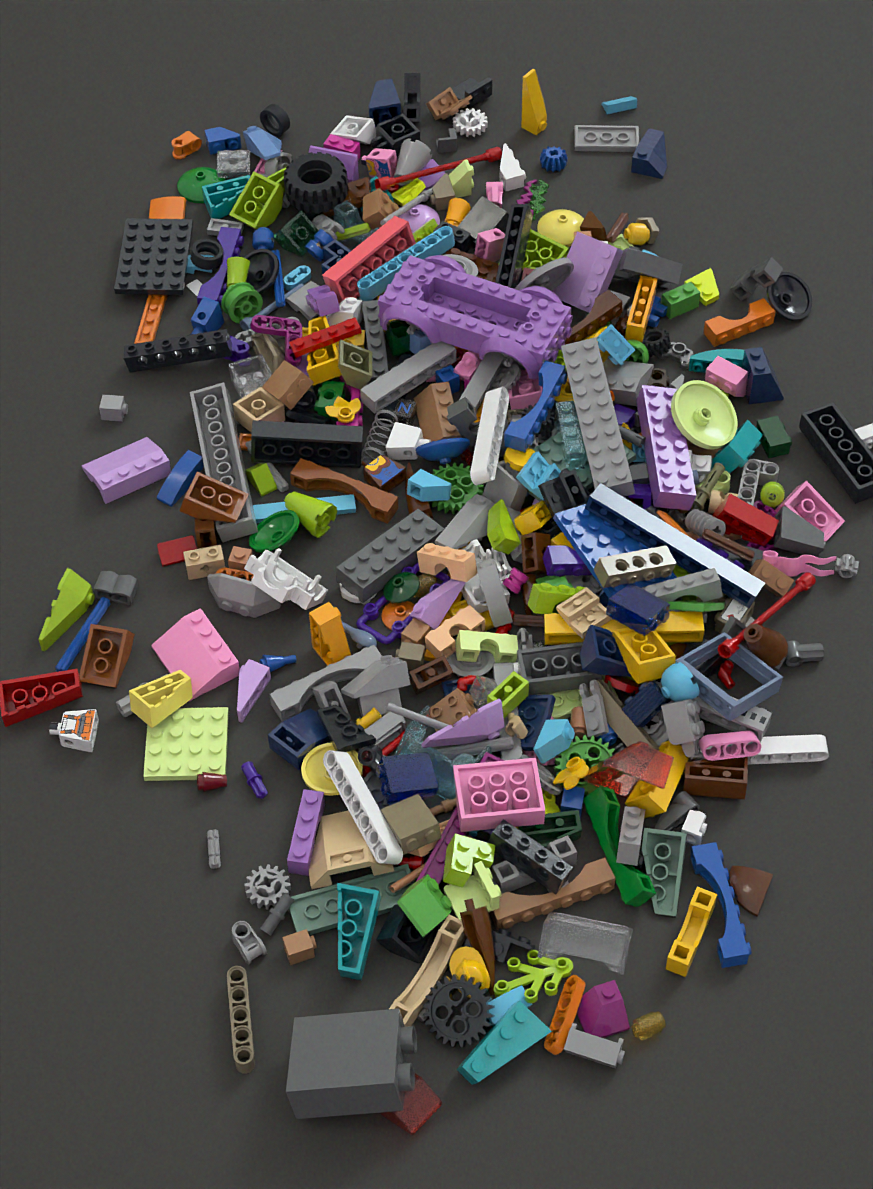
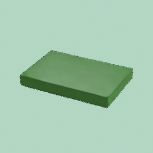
[666,600,725,612]

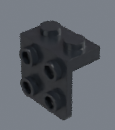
[452,77,493,109]

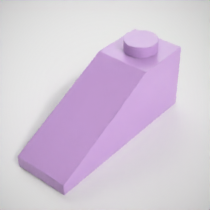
[410,579,466,630]
[237,659,271,723]

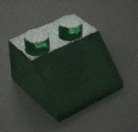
[274,210,319,257]

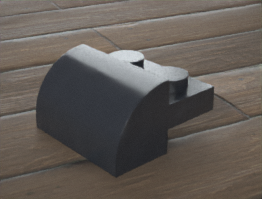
[538,470,588,520]

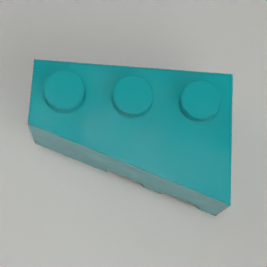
[202,175,250,219]

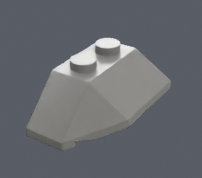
[207,573,281,618]

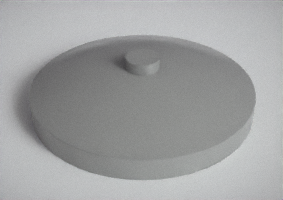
[515,258,574,291]

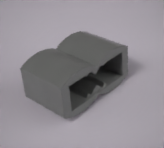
[93,571,138,605]

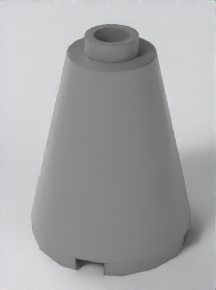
[394,139,432,186]

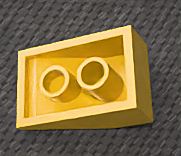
[613,622,676,684]

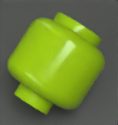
[760,482,785,507]

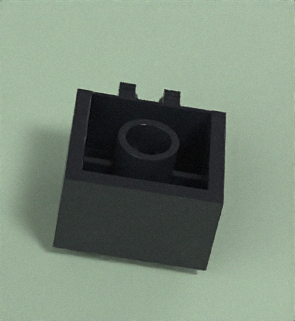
[370,113,421,156]

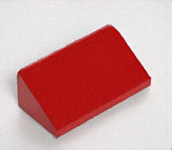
[157,535,197,567]

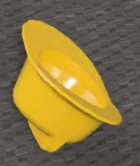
[449,946,490,998]

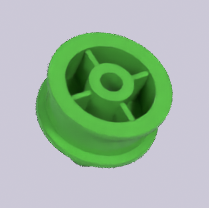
[221,282,263,324]

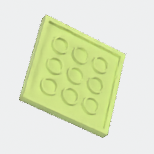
[144,707,229,781]

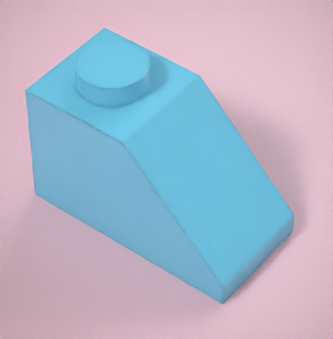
[533,719,575,763]

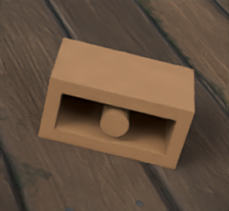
[748,559,794,597]

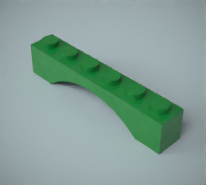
[583,786,656,907]

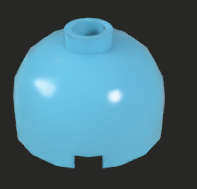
[661,662,699,702]

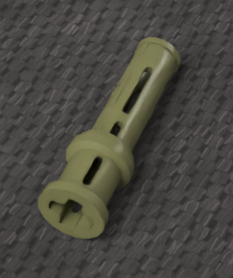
[691,463,725,511]

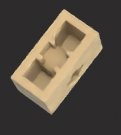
[183,545,225,580]

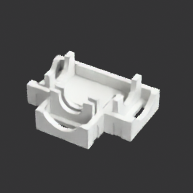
[447,539,512,613]
[244,548,328,610]

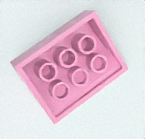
[151,608,240,701]
[453,758,545,832]

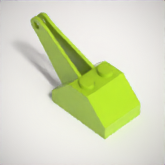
[229,167,286,230]

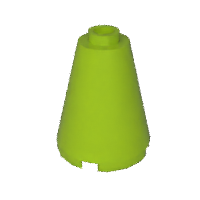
[284,492,337,538]

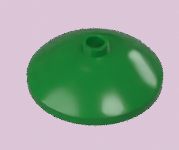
[177,167,226,203]
[249,510,299,553]

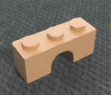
[417,543,477,582]
[425,605,485,658]

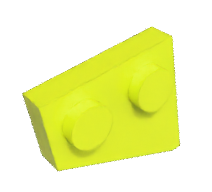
[391,178,426,206]
[684,268,719,306]

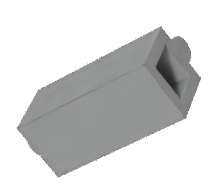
[564,1023,625,1068]

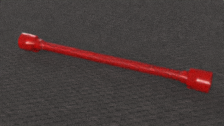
[375,147,502,191]
[718,572,816,658]

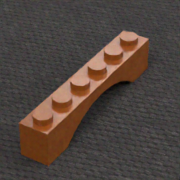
[290,458,399,524]

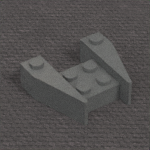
[613,246,683,288]

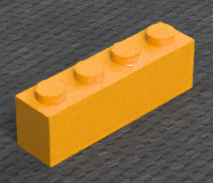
[625,275,658,342]

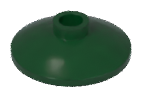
[383,572,420,603]

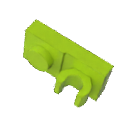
[413,218,438,243]

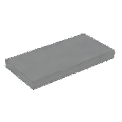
[574,125,639,152]

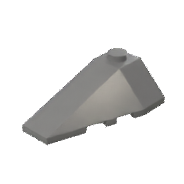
[435,494,494,549]

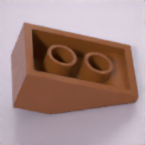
[180,472,249,523]
[80,624,135,688]

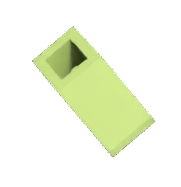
[448,159,474,198]

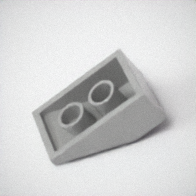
[341,655,410,698]

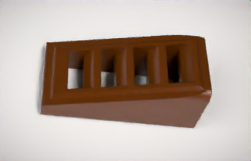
[521,573,536,615]

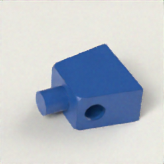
[190,296,225,335]

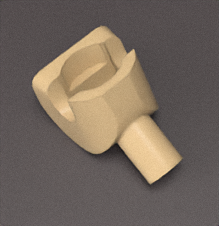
[505,713,528,739]

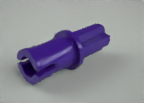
[241,761,268,799]

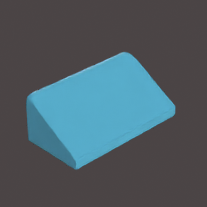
[602,96,637,114]

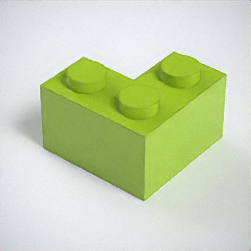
[443,833,495,887]

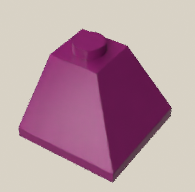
[576,980,630,1038]

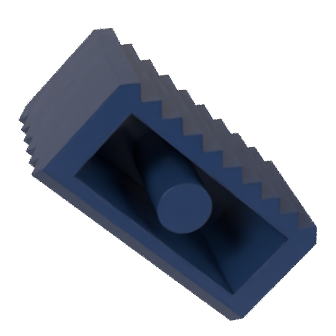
[622,681,671,728]

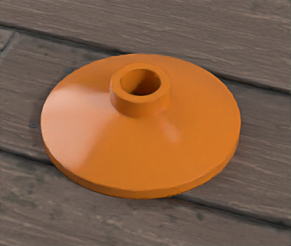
[382,601,415,630]

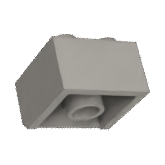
[661,698,705,757]

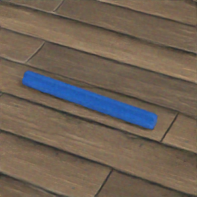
[272,250,285,307]
[55,597,110,672]

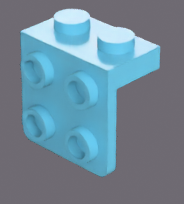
[596,324,635,366]

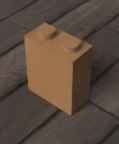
[262,360,314,410]

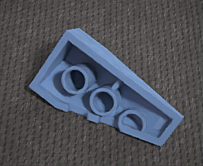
[243,126,282,160]

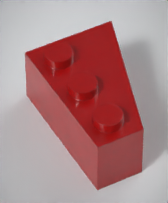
[712,494,779,546]

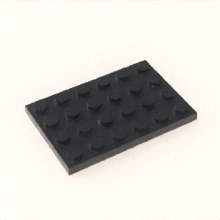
[114,218,193,295]

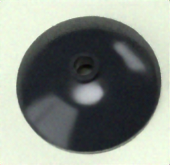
[244,249,279,294]
[766,272,812,321]

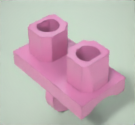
[454,351,482,382]

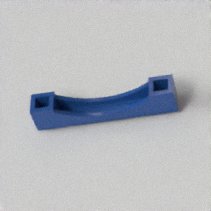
[504,361,568,452]
[690,842,751,968]

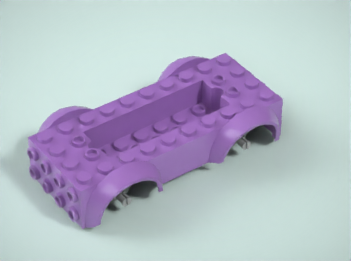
[378,255,573,379]

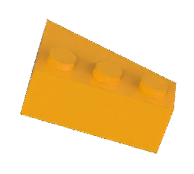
[309,602,351,666]

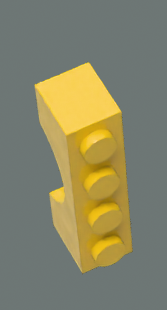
[666,887,717,977]

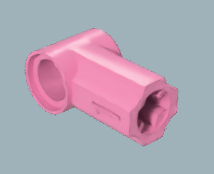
[486,182,503,208]

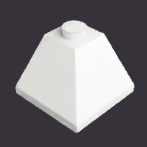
[330,116,376,144]

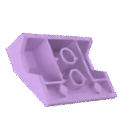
[553,231,623,313]
[82,437,171,504]

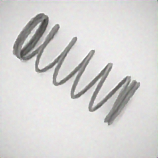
[361,410,398,459]

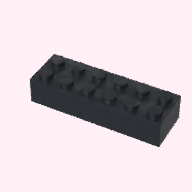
[799,402,873,504]
[251,420,363,468]

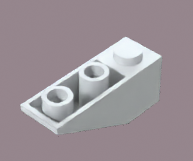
[500,143,526,191]

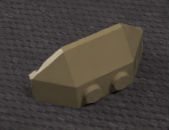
[251,333,285,379]

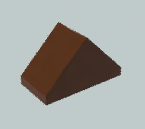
[580,211,607,241]

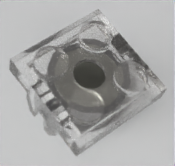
[217,150,251,180]

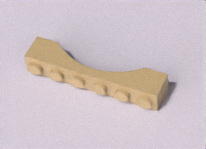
[389,914,466,1027]

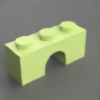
[455,630,518,663]

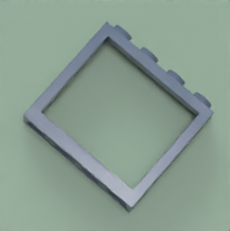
[675,632,783,721]

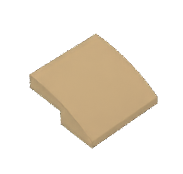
[556,587,613,639]

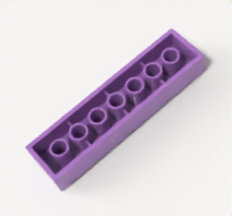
[636,385,696,511]

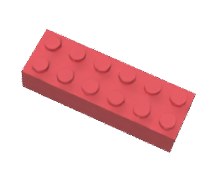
[322,216,416,303]

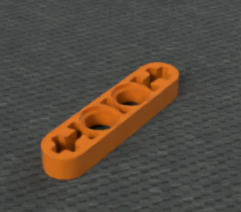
[544,975,586,1055]

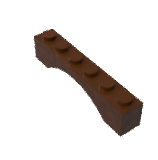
[564,289,622,345]

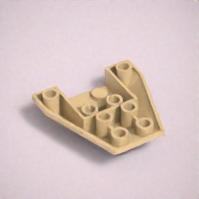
[308,810,394,889]

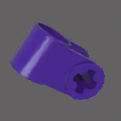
[223,336,252,365]

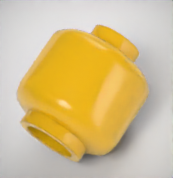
[624,223,650,246]

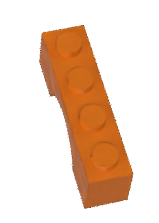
[703,298,775,347]

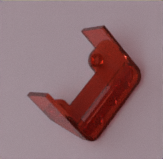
[583,741,674,799]

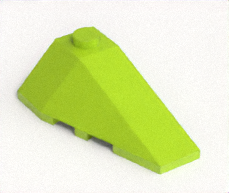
[39,568,95,651]

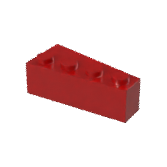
[0,669,83,727]

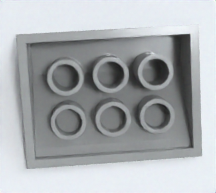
[603,359,654,406]

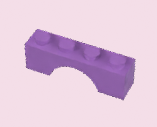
[287,789,325,876]

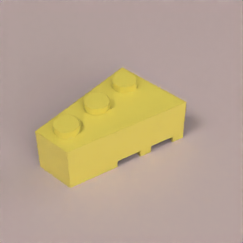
[129,670,193,728]

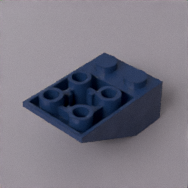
[268,708,330,770]

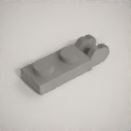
[309,214,345,240]
[579,679,609,738]

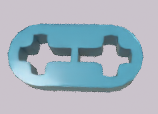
[284,265,311,291]

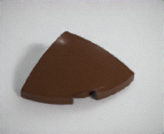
[729,865,773,916]

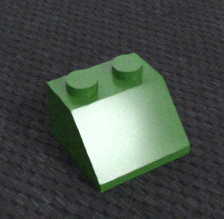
[397,874,453,937]

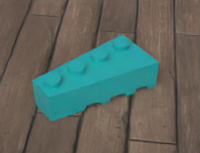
[337,883,381,981]
[456,1000,552,1085]

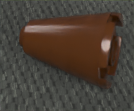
[744,624,788,668]

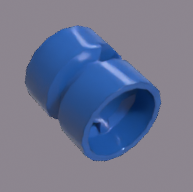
[305,229,334,261]

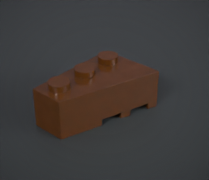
[683,757,748,800]

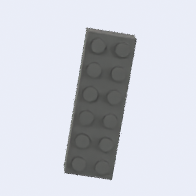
[336,509,444,603]

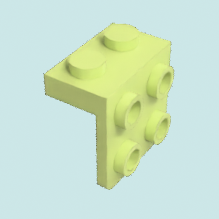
[444,861,502,921]

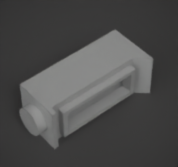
[359,712,406,759]

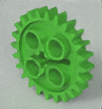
[428,463,484,514]
[554,735,621,796]

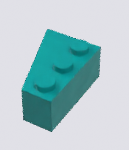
[711,420,763,474]

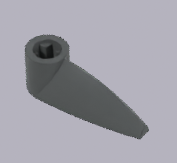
[654,791,700,831]

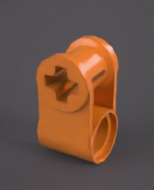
[171,131,202,160]

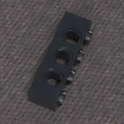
[488,819,573,894]

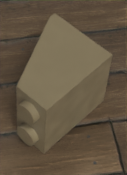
[380,794,442,855]

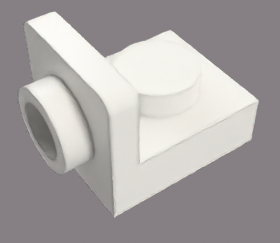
[688,450,712,475]

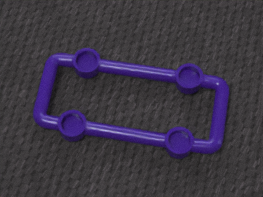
[356,563,451,644]

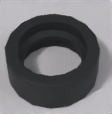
[260,104,291,136]
[190,239,224,270]

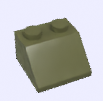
[338,340,372,389]

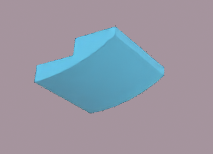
[516,452,561,500]

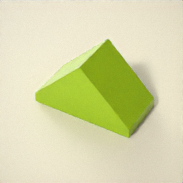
[245,463,277,497]

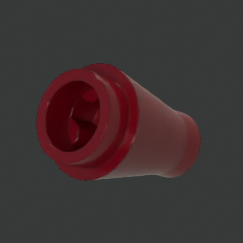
[197,772,227,792]

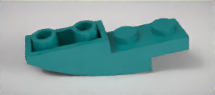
[688,349,744,373]

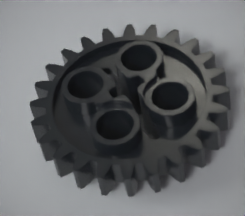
[423,974,495,1047]

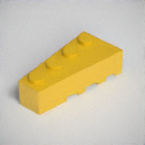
[625,741,689,818]

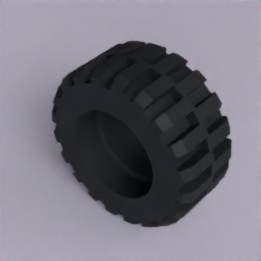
[284,152,348,214]

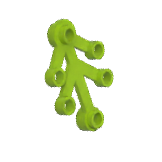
[494,950,573,1003]

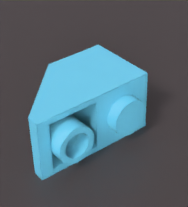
[407,469,451,502]

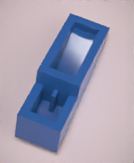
[157,450,204,507]

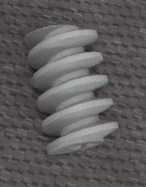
[685,509,726,537]

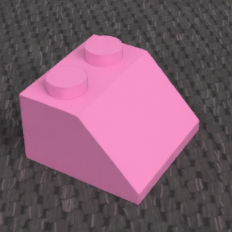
[705,356,748,397]

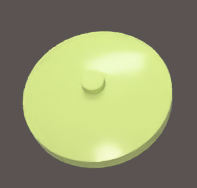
[671,380,738,449]

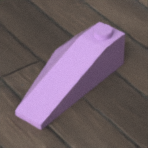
[421,698,505,748]

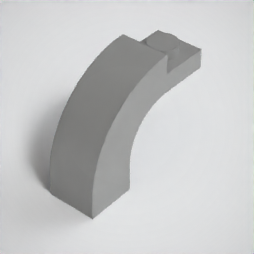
[476,558,513,628]

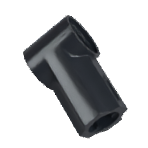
[358,745,397,784]

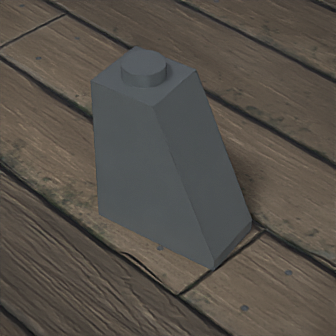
[774,506,826,557]

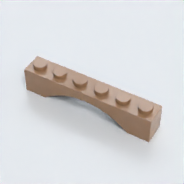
[489,858,615,930]

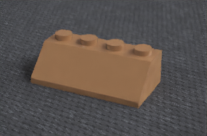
[414,382,461,442]

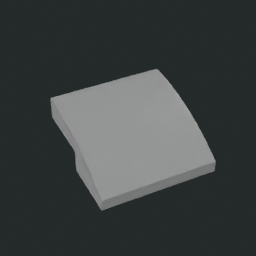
[286,281,319,321]

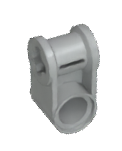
[232,921,267,965]

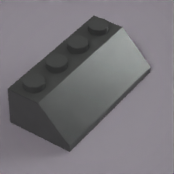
[517,642,602,695]

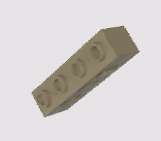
[594,545,676,588]

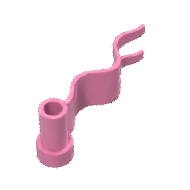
[762,550,836,577]

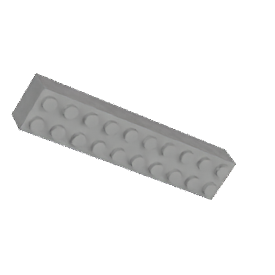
[561,337,635,497]
[190,382,258,542]

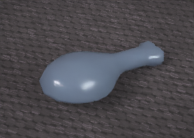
[341,620,377,649]

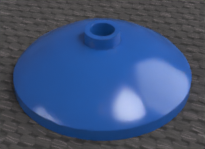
[415,438,470,464]

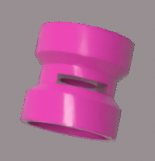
[502,567,529,594]

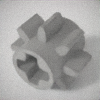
[835,554,859,578]

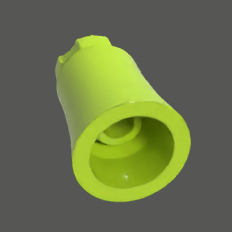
[226,257,250,288]

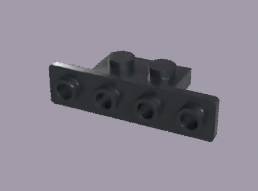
[454,916,535,963]

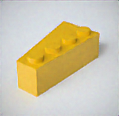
[307,315,342,386]

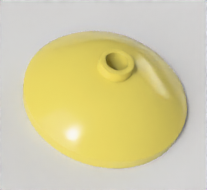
[537,209,584,247]
[301,743,363,796]

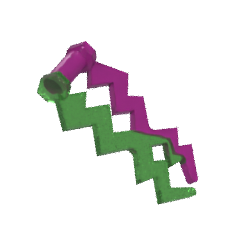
[516,179,549,220]

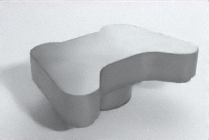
[658,342,693,370]

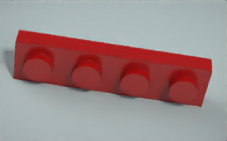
[289,317,362,358]

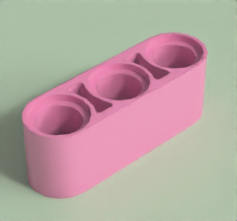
[699,731,761,761]

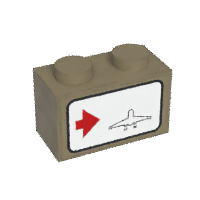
[714,598,755,634]

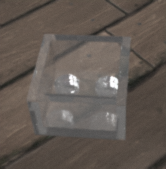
[228,354,272,399]

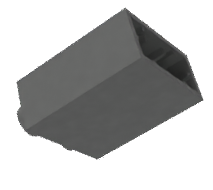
[286,1009,417,1119]

